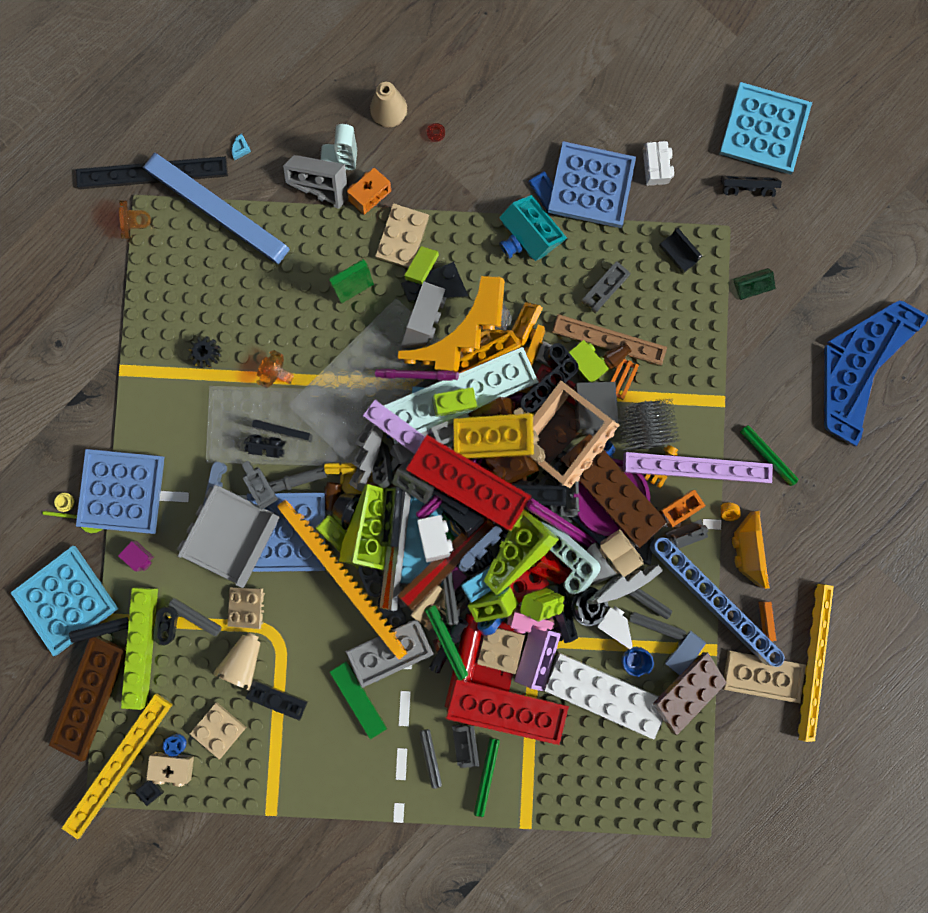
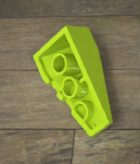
[339,484,387,570]
[484,509,559,595]

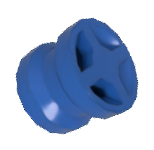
[499,235,522,259]
[163,734,187,756]

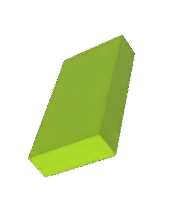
[404,246,439,285]

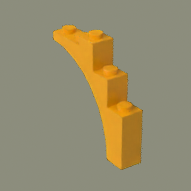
[398,276,505,372]

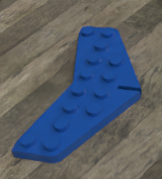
[824,301,928,447]

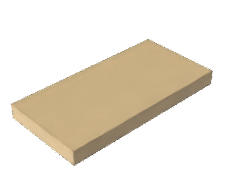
[722,650,806,703]

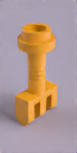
[644,444,678,488]

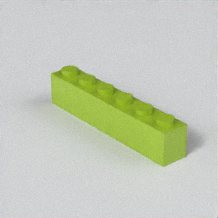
[121,587,158,710]

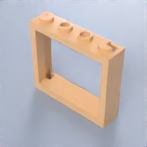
[533,381,619,488]

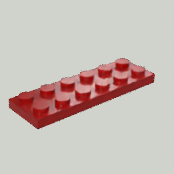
[406,435,531,531]
[445,678,569,745]

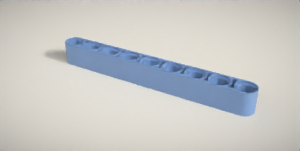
[143,152,290,265]
[650,538,784,667]

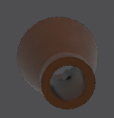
[603,342,632,369]
[324,482,343,511]

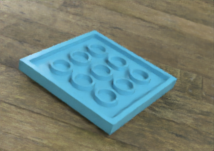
[719,82,812,175]
[11,546,118,656]

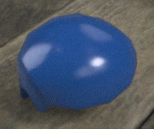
[621,647,654,677]

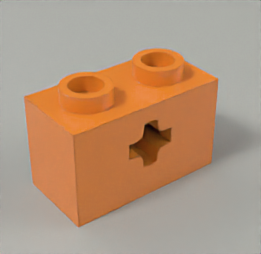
[347,168,391,215]
[658,490,705,528]

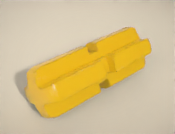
[324,463,357,474]

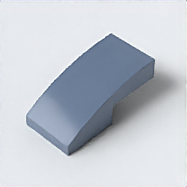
[665,630,706,675]

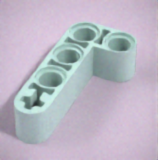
[321,124,357,170]
[541,521,600,594]

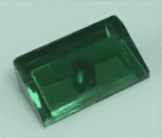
[733,268,776,300]

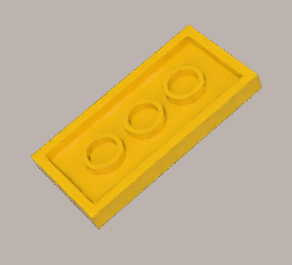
[453,413,534,459]

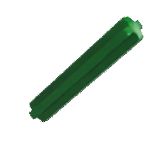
[740,425,799,486]
[425,605,468,680]
[474,738,500,817]

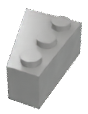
[283,155,348,209]
[401,281,446,350]

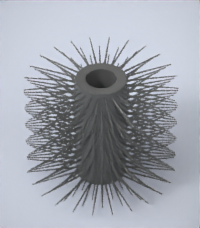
[618,398,680,451]

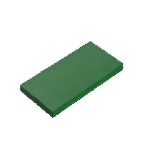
[329,259,374,304]

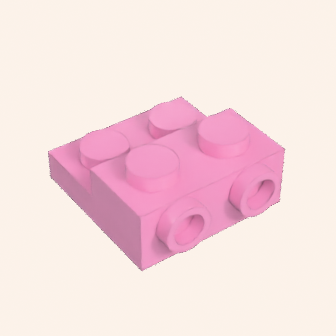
[507,604,554,633]

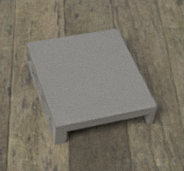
[177,485,281,588]

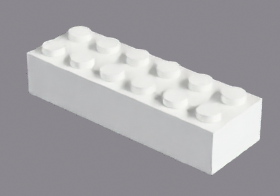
[544,652,663,739]

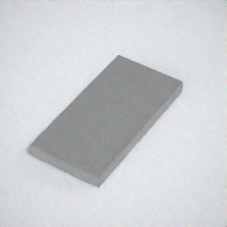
[346,619,434,688]

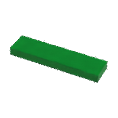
[330,661,387,740]

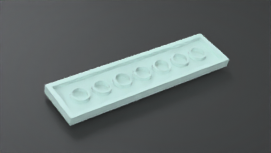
[384,347,538,444]

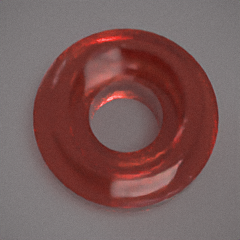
[427,123,445,142]

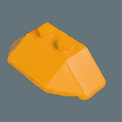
[453,329,521,374]
[732,511,769,589]

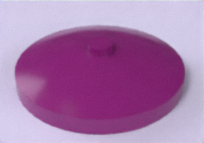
[573,459,650,537]

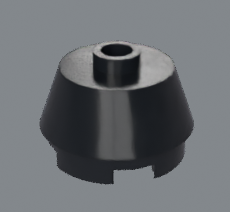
[332,493,361,530]
[569,587,608,626]

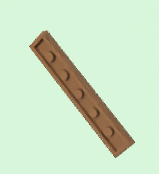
[552,314,667,366]

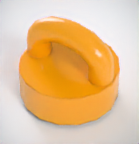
[720,502,740,521]

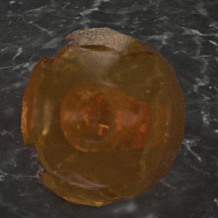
[119,200,151,239]
[256,350,295,388]

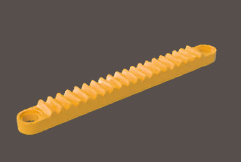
[277,499,408,660]

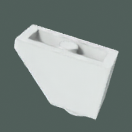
[595,606,632,649]

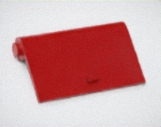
[444,613,523,708]

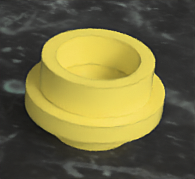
[54,493,75,512]

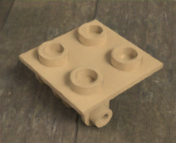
[411,585,446,631]
[228,587,265,629]

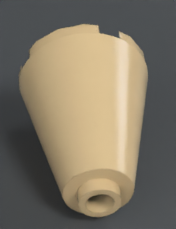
[370,82,407,128]
[213,633,261,691]

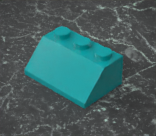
[499,195,567,261]

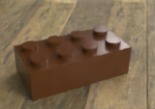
[468,397,539,484]

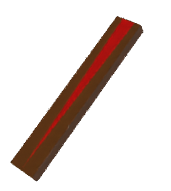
[397,516,495,611]

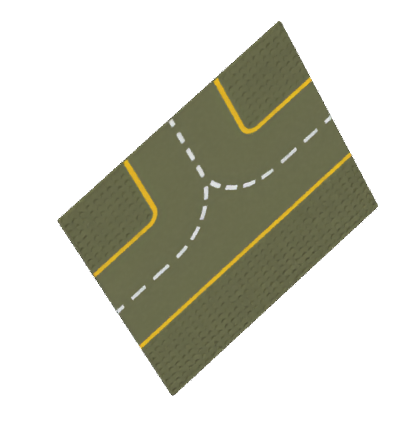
[86,195,730,838]

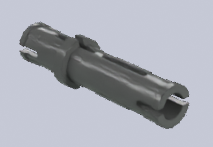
[269,466,327,493]

